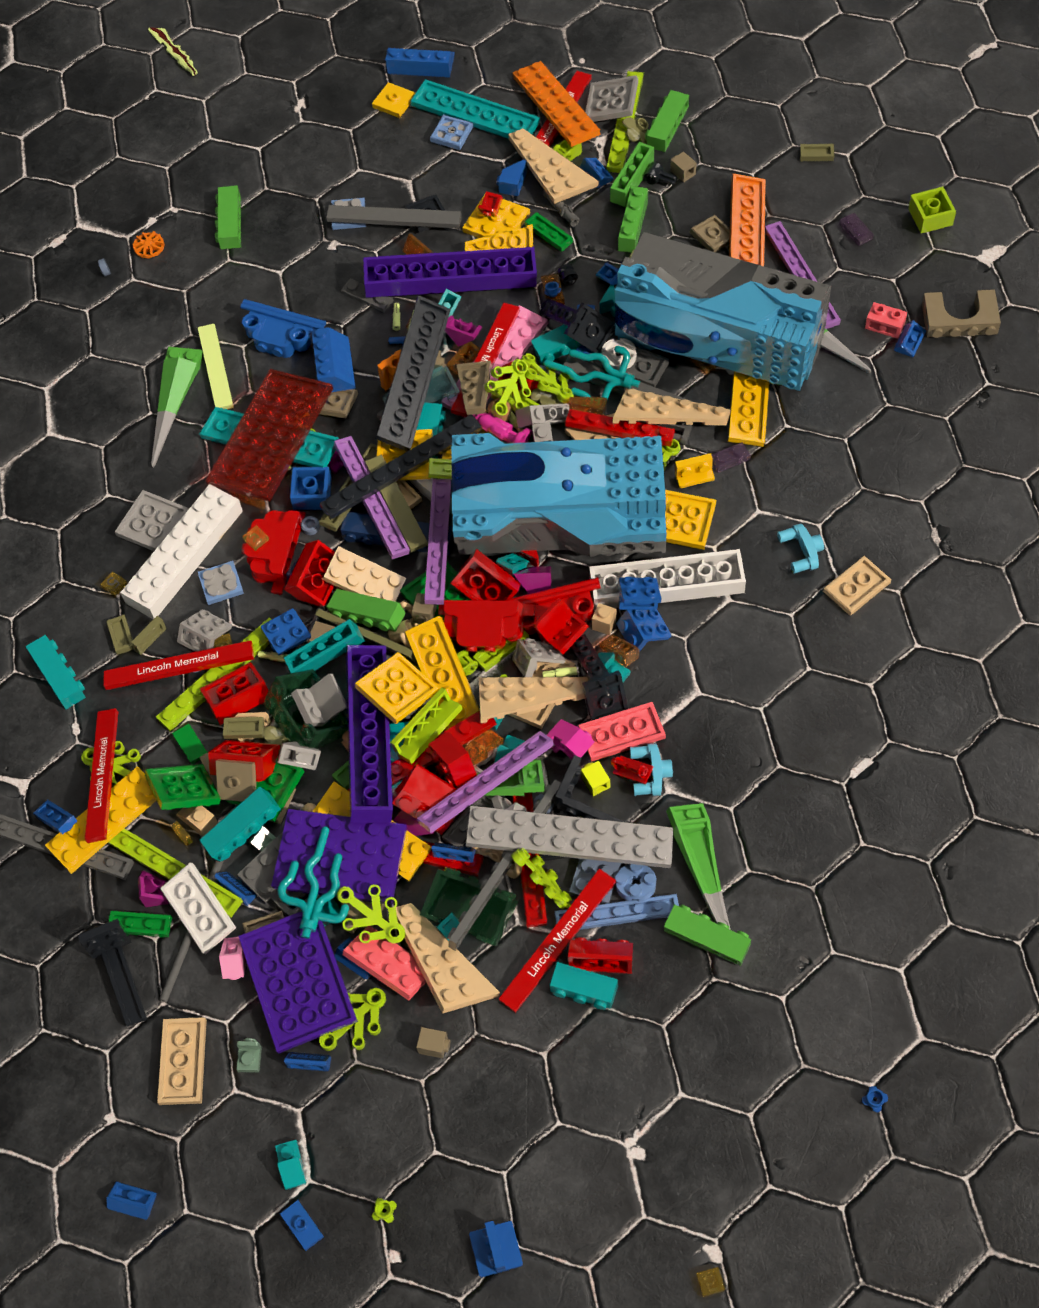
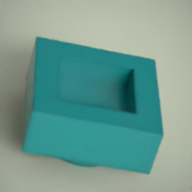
[437,913,460,941]

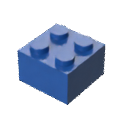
[290,467,332,510]

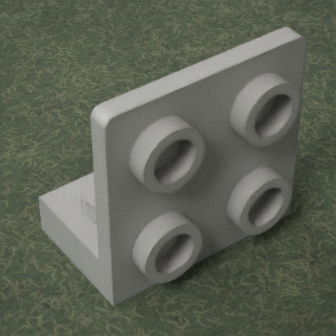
[177,609,232,652]
[512,638,565,677]
[291,674,348,727]

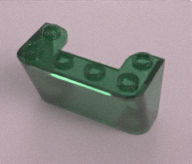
[264,669,348,749]
[420,867,519,946]

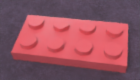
[578,702,666,762]
[343,926,426,1001]

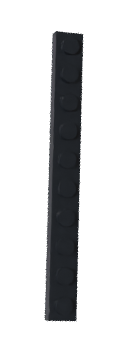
[320,415,482,520]

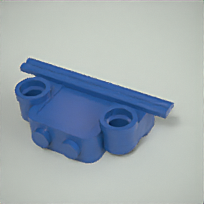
[240,299,327,358]

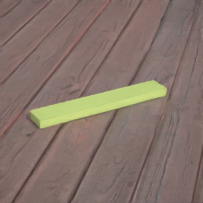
[198,324,234,409]

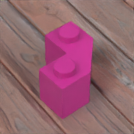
[547,719,595,759]

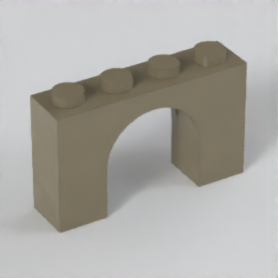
[922,290,1001,338]

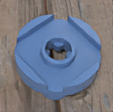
[615,864,657,901]

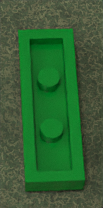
[525,212,573,252]
[108,911,172,937]

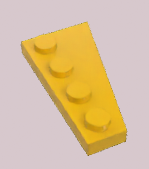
[465,224,533,251]

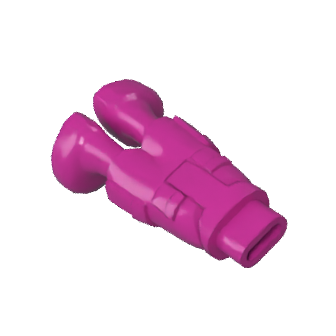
[472,411,532,444]

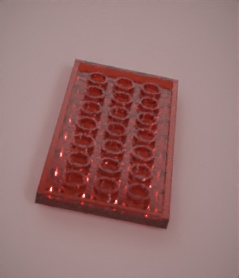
[205,369,334,502]

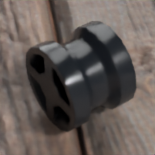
[557,264,578,286]

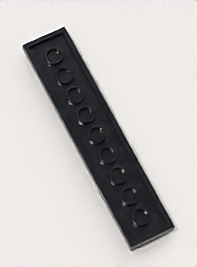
[375,296,451,452]

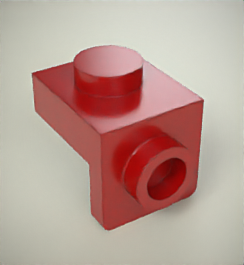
[478,191,503,217]

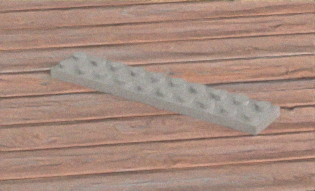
[466,806,673,868]

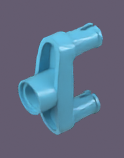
[777,523,824,574]
[630,743,673,796]

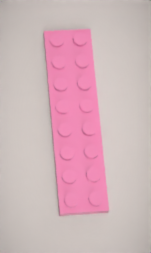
[441,305,548,410]

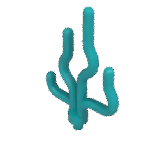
[543,346,640,407]
[278,826,349,939]

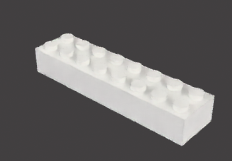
[120,484,243,619]
[589,549,746,610]

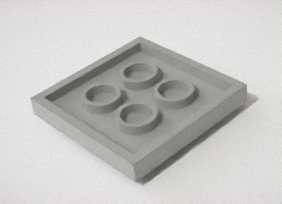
[585,75,638,122]
[115,490,189,551]

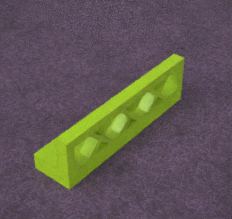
[390,687,463,764]

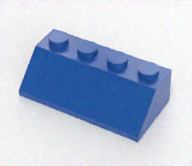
[386,48,455,77]
[312,327,356,394]

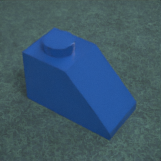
[496,160,527,196]

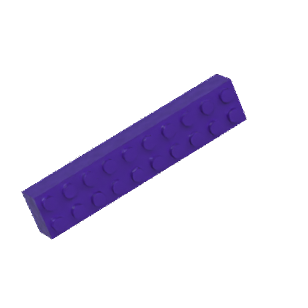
[363,247,537,298]
[346,645,393,823]

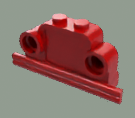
[242,510,306,595]
[503,577,601,641]
[438,600,535,653]

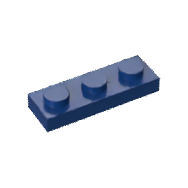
[33,800,77,835]

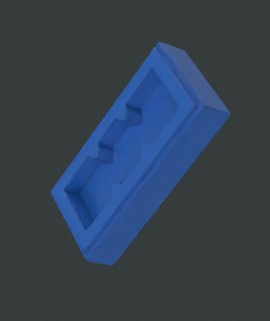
[280,1200,324,1251]

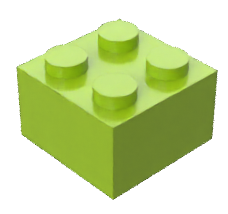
[908,187,956,233]

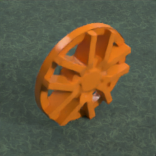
[133,231,165,258]

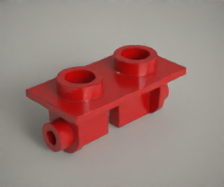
[611,756,654,784]

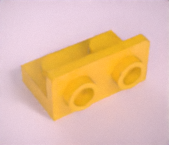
[675,453,715,488]

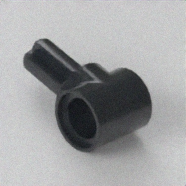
[643,162,677,185]

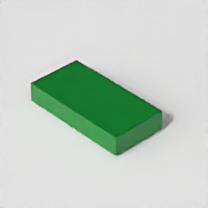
[172,724,208,765]

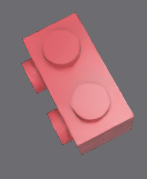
[865,302,907,339]

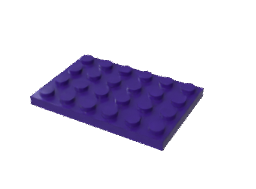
[271,809,407,905]
[238,911,358,1054]

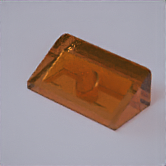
[403,233,432,255]

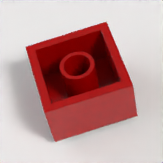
[429,731,477,789]

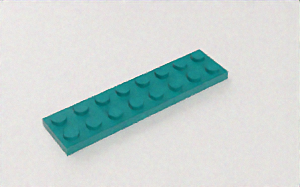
[410,79,540,139]
[200,407,339,468]

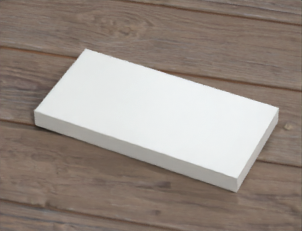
[160,863,236,954]

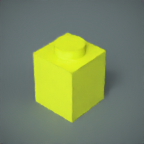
[581,761,610,796]

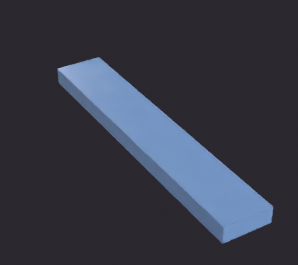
[555,894,679,930]

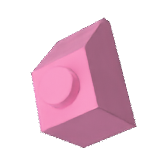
[219,937,246,980]

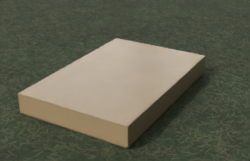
[823,556,891,616]

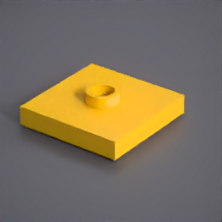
[372,82,416,118]

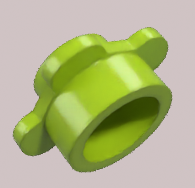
[372,1198,397,1223]

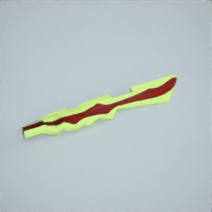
[148,27,197,76]

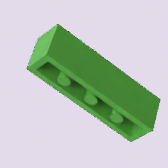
[645,90,689,152]
[610,142,654,207]
[215,186,241,249]
[618,186,648,253]
[327,589,406,632]
[664,904,751,966]

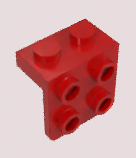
[534,598,589,655]

